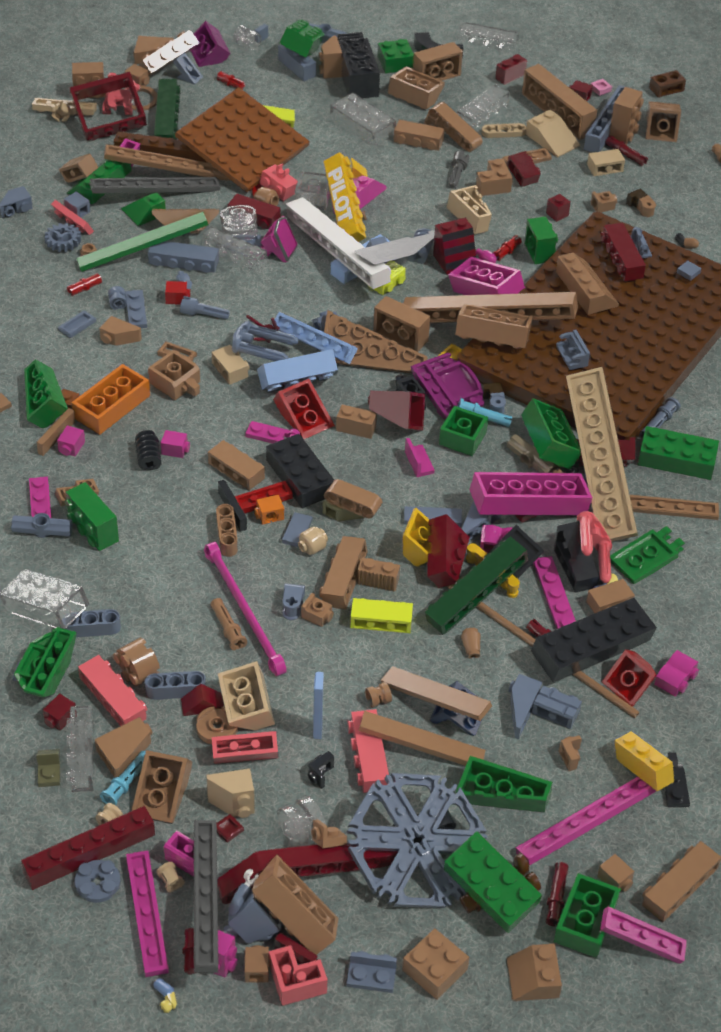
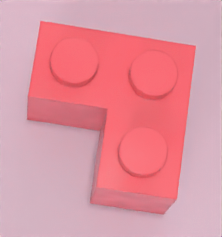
[269,945,327,1006]

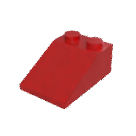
[273,379,335,439]

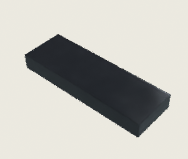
[218,480,247,532]

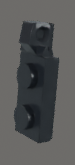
[665,752,690,808]

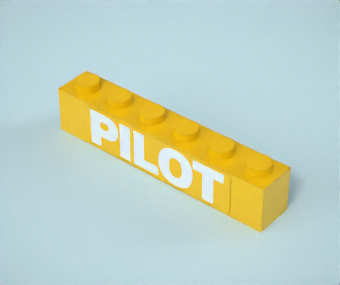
[323,152,366,242]

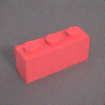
[212,731,278,764]

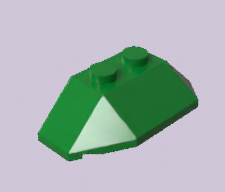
[14,627,77,697]

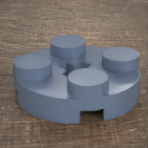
[75,860,121,903]

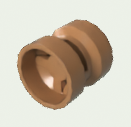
[365,682,392,708]

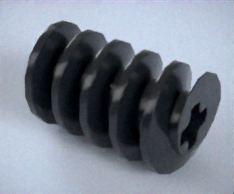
[135,430,162,470]

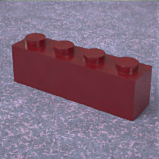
[601,222,646,281]

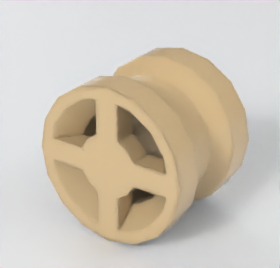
[95,803,123,825]

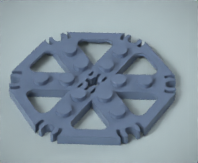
[347,773,487,908]

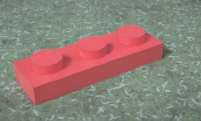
[51,200,94,235]

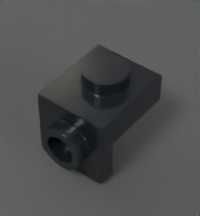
[308,751,334,789]

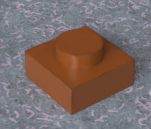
[61,388,80,409]

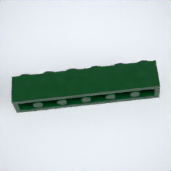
[154,79,181,139]
[425,537,528,635]

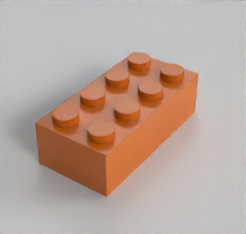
[71,364,150,435]

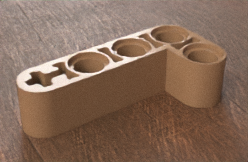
[424,102,483,152]

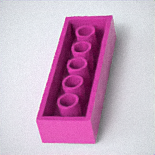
[469,472,593,516]

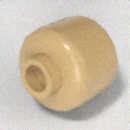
[298,526,328,555]

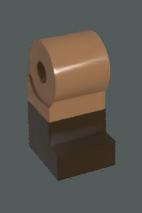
[626,188,656,217]

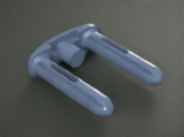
[232,320,299,361]

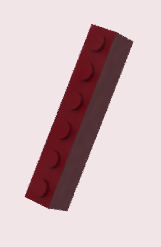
[21,805,155,890]

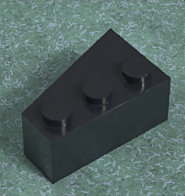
[554,521,600,593]

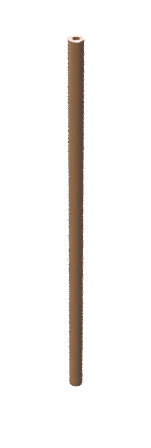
[446,584,639,718]

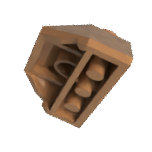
[152,209,219,233]

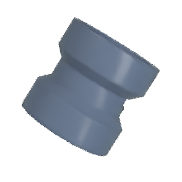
[108,286,127,310]

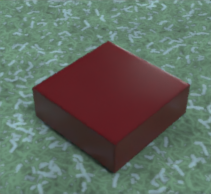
[216,814,244,843]

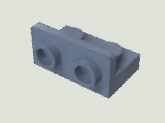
[347,951,397,993]

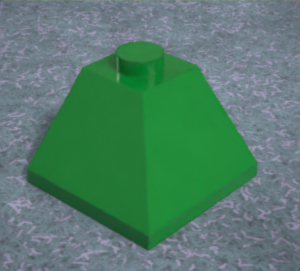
[121,192,166,226]

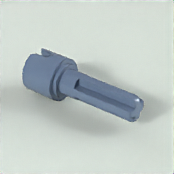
[180,296,230,319]

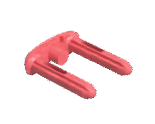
[577,511,612,584]

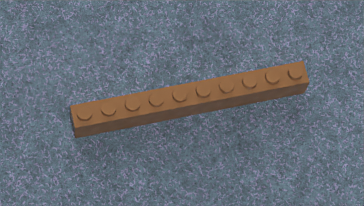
[403,292,578,323]

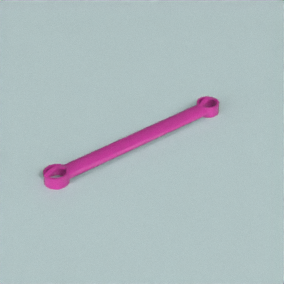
[204,542,287,676]

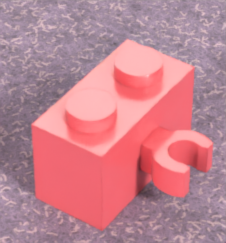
[259,164,299,201]

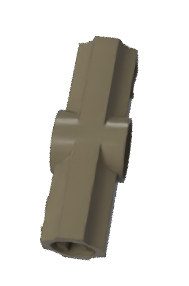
[507,434,558,473]

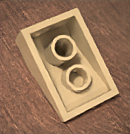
[526,110,580,158]

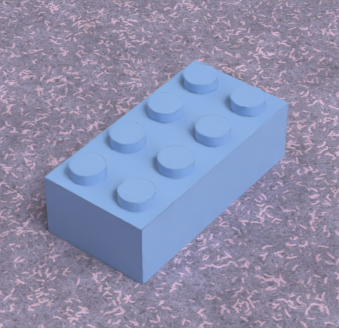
[257,349,338,392]

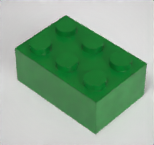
[65,482,119,551]
[554,873,621,958]

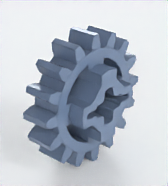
[44,223,81,252]

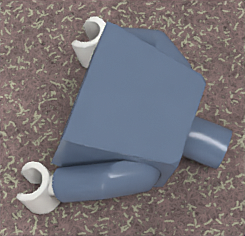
[223,869,284,943]

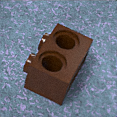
[649,70,686,98]

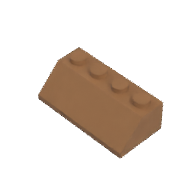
[556,252,619,315]
[455,304,533,349]
[252,855,339,955]

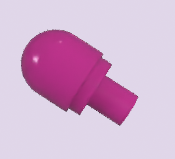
[476,248,497,263]

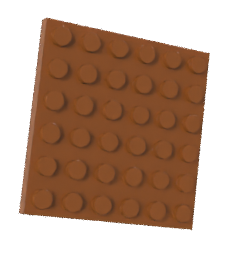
[175,87,310,192]

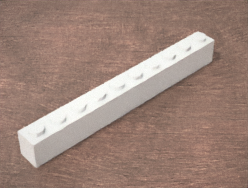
[286,197,391,289]

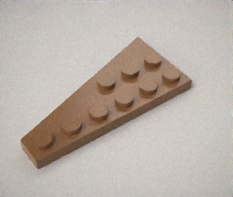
[324,310,427,374]

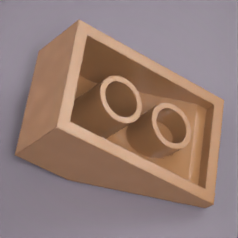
[131,750,193,823]

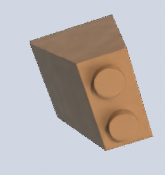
[646,101,681,142]

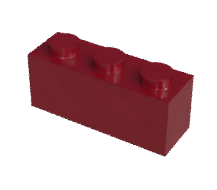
[228,194,281,229]

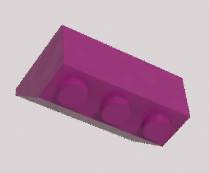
[191,20,231,67]

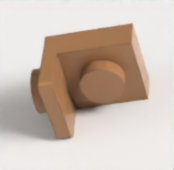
[559,735,582,771]
[311,819,347,848]

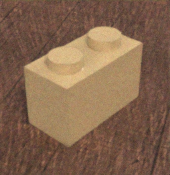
[587,149,625,176]
[212,345,249,385]

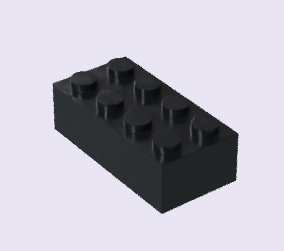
[266,434,334,508]

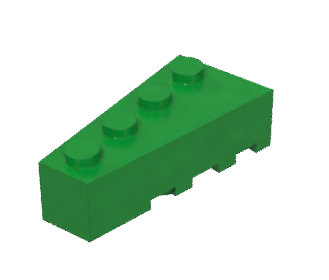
[24,359,68,428]
[456,756,553,812]

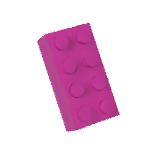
[448,257,525,295]

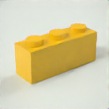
[615,731,674,791]

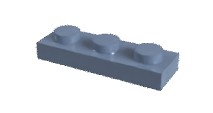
[125,290,147,328]

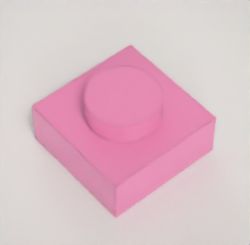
[591,79,612,96]

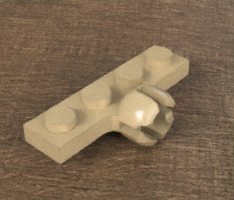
[32,98,97,122]

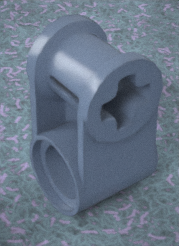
[282,583,305,620]

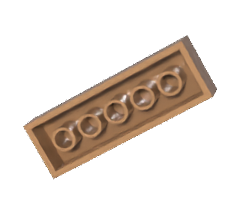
[522,64,597,140]

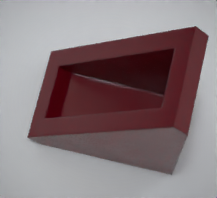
[181,683,224,716]

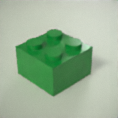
[377,39,414,74]
[524,216,558,265]
[439,406,488,456]

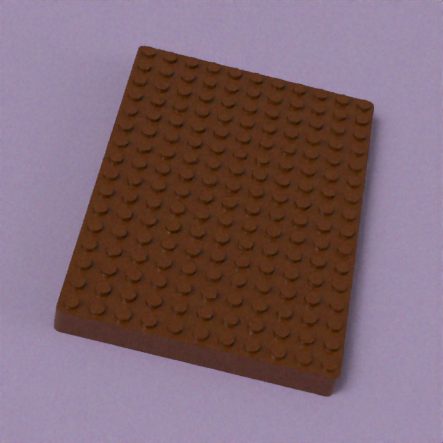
[457,212,721,440]

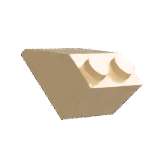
[206,769,255,818]

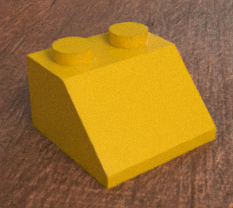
[403,508,431,567]

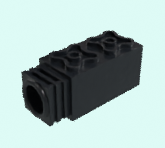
[337,32,380,100]

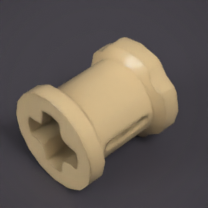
[156,862,185,892]

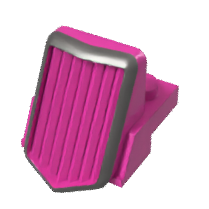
[255,215,298,262]

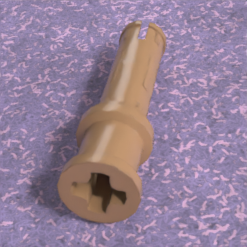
[210,598,247,650]

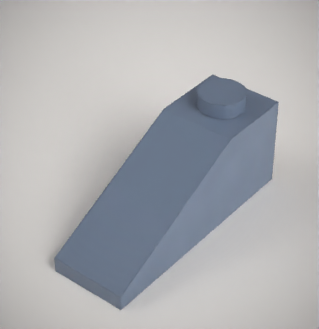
[462,501,501,541]
[508,674,542,739]

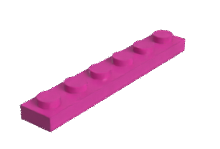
[533,556,576,629]
[126,850,169,977]

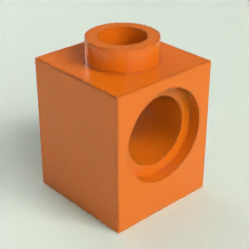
[254,495,284,525]

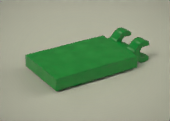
[610,526,685,584]

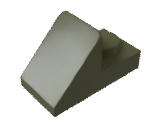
[36,749,60,787]

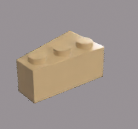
[446,185,492,234]

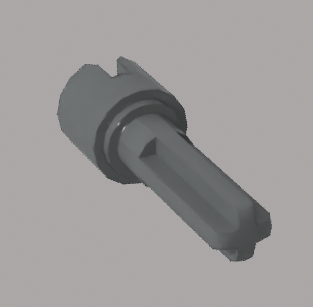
[448,150,470,189]

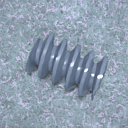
[407,228,434,264]

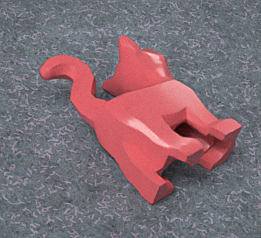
[102,73,140,115]

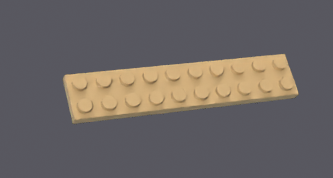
[566,367,638,542]

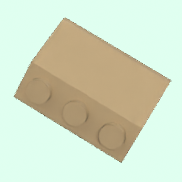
[218,661,275,730]

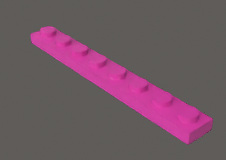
[516,777,656,865]

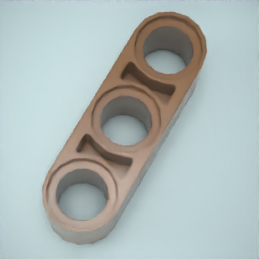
[324,479,383,519]
[216,504,238,557]

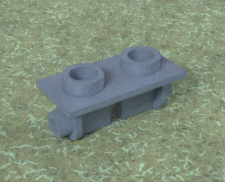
[630,227,652,258]

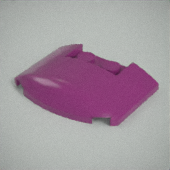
[411,353,484,420]

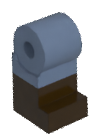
[482,382,506,414]

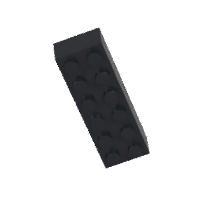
[531,597,657,682]

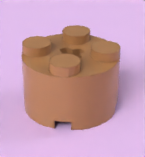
[113,638,160,686]

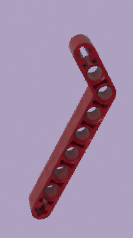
[217,841,398,904]

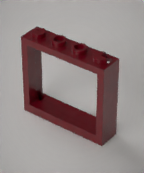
[69,71,147,141]

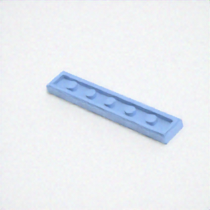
[272,312,358,364]

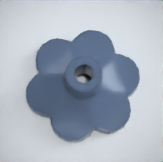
[176,271,192,289]

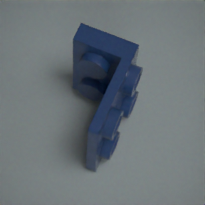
[429,681,482,736]

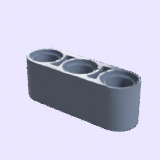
[60,609,121,637]
[145,671,206,700]

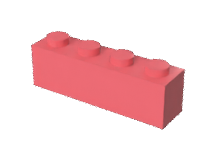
[78,655,147,726]
[347,709,389,793]

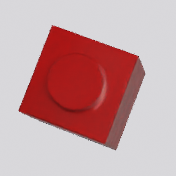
[165,281,191,305]

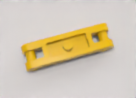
[466,543,520,598]

